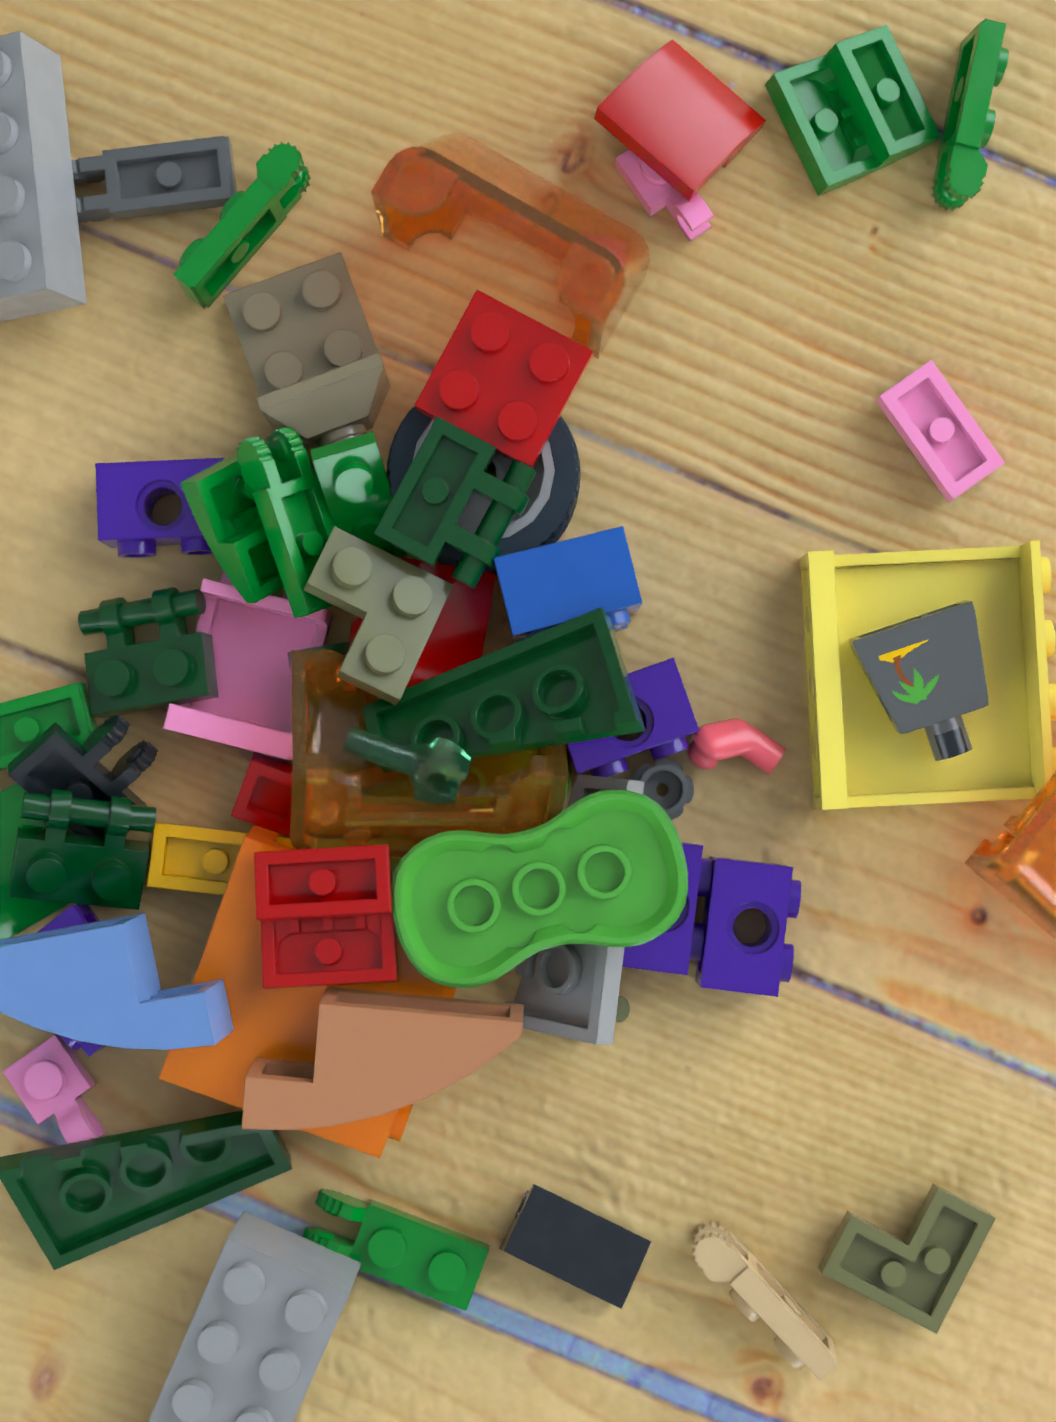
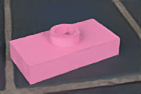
[876,360,1005,503]

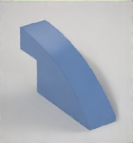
[0,913,234,1050]

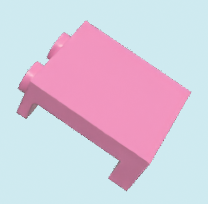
[163,572,333,761]

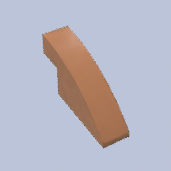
[242,987,524,1130]

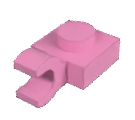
[615,150,713,242]
[2,1034,106,1144]

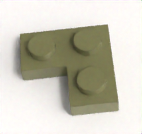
[304,526,453,706]
[818,1183,996,1334]

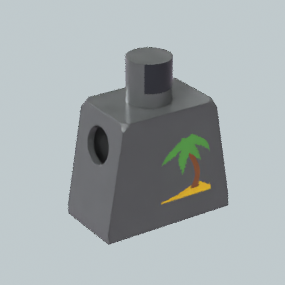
[848,600,989,761]

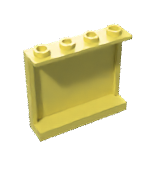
[799,540,1056,810]

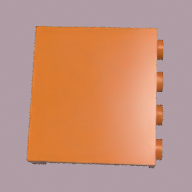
[159,825,456,1158]

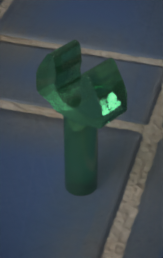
[342,726,472,804]

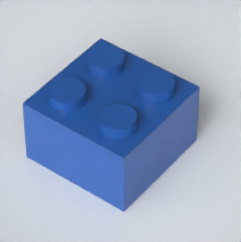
[494,526,642,644]

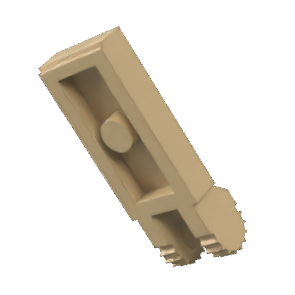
[692,1220,837,1381]

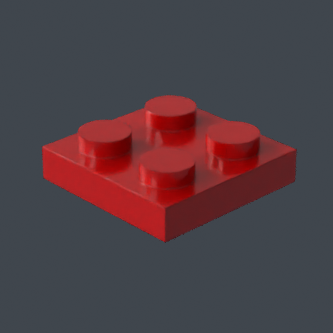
[414,290,593,468]

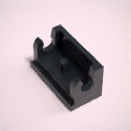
[499,1184,651,1309]

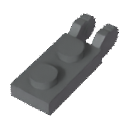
[72,136,237,223]

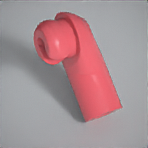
[687,718,786,774]

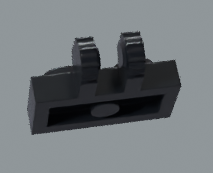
[8,714,158,837]

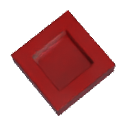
[231,751,313,838]

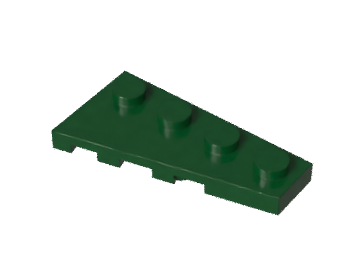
[361,607,646,773]
[0,1110,292,1270]

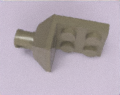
[223,252,390,449]

